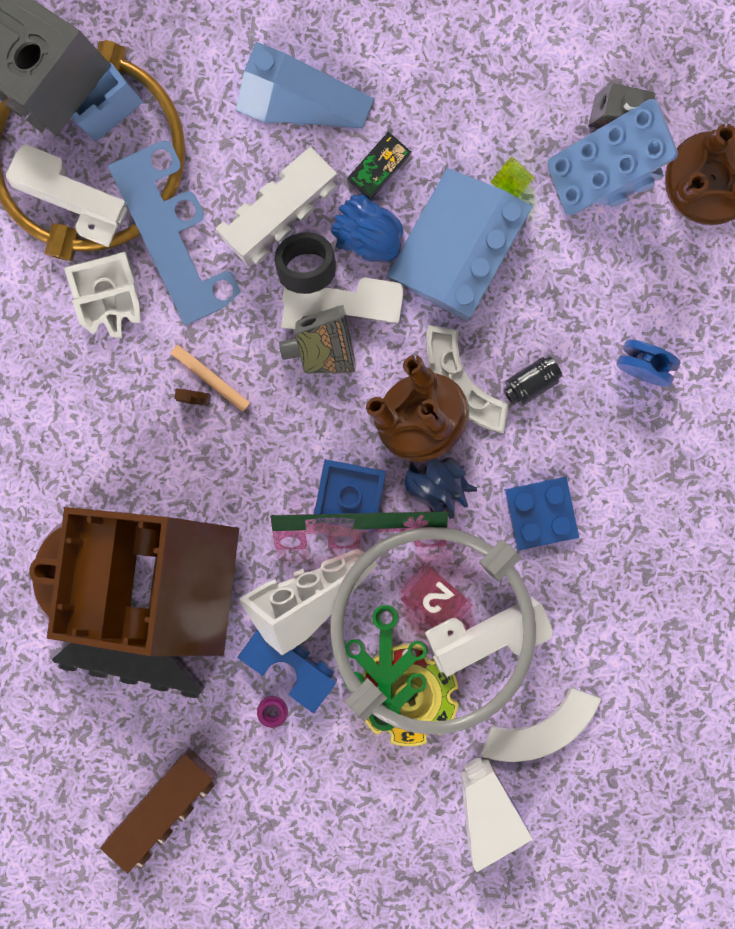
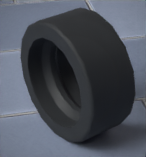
[274,232,336,294]

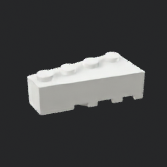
[215,146,338,267]

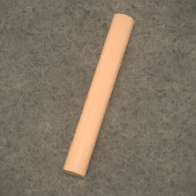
[170,345,251,413]

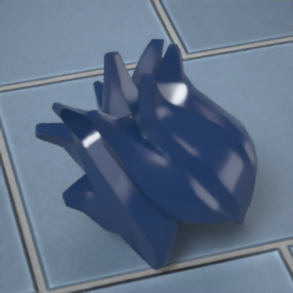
[405,457,477,519]

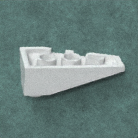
[239,549,377,655]

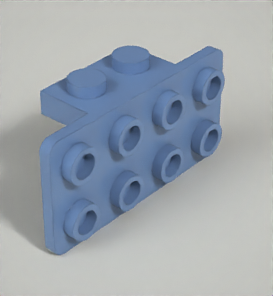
[547,99,678,215]

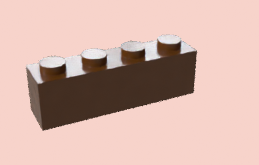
[99,748,216,874]

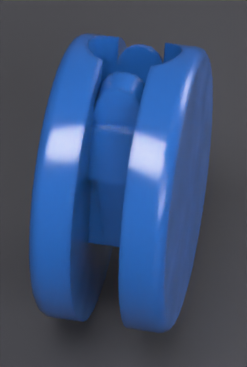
[616,339,681,387]

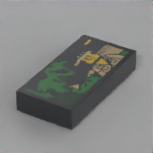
[347,131,412,201]

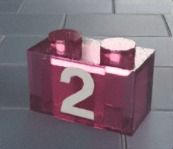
[400,561,473,633]

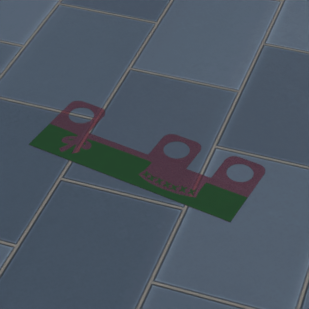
[270,511,449,550]

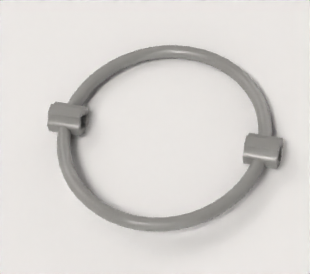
[330,527,536,735]

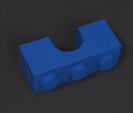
[237,629,337,714]

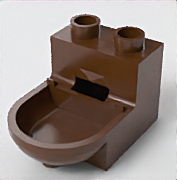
[29,507,239,656]

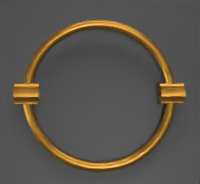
[0,40,185,262]

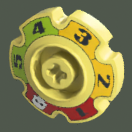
[362,643,459,746]

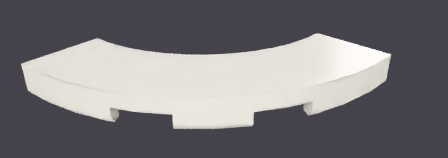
[426,325,509,434]
[481,687,601,762]

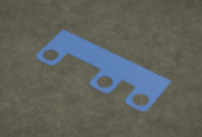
[108,140,241,326]

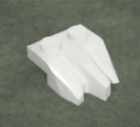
[64,251,140,338]

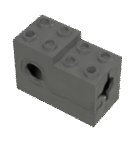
[0,0,111,136]

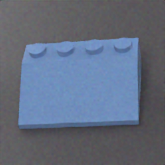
[386,168,533,322]

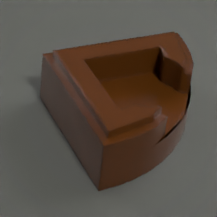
[174,388,211,406]

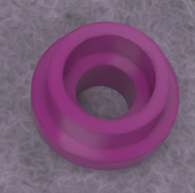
[257,696,288,728]

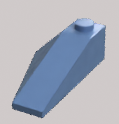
[236,42,374,128]

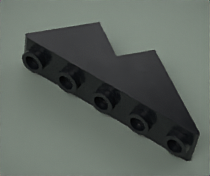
[52,643,205,698]

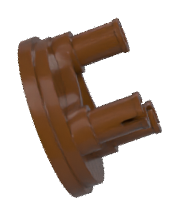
[665,124,735,226]
[366,355,469,462]

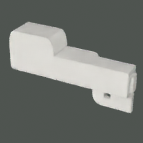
[6,144,128,247]
[281,277,403,330]
[424,597,552,677]

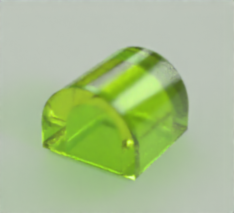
[490,156,536,198]

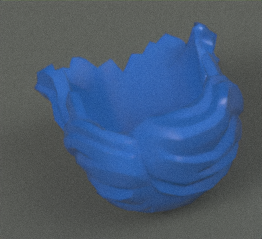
[331,195,404,262]

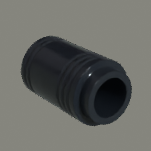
[503,356,563,407]

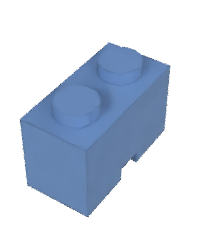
[72,63,144,142]

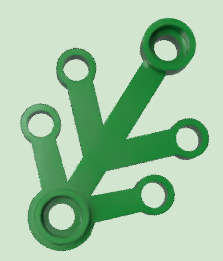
[345,605,428,731]

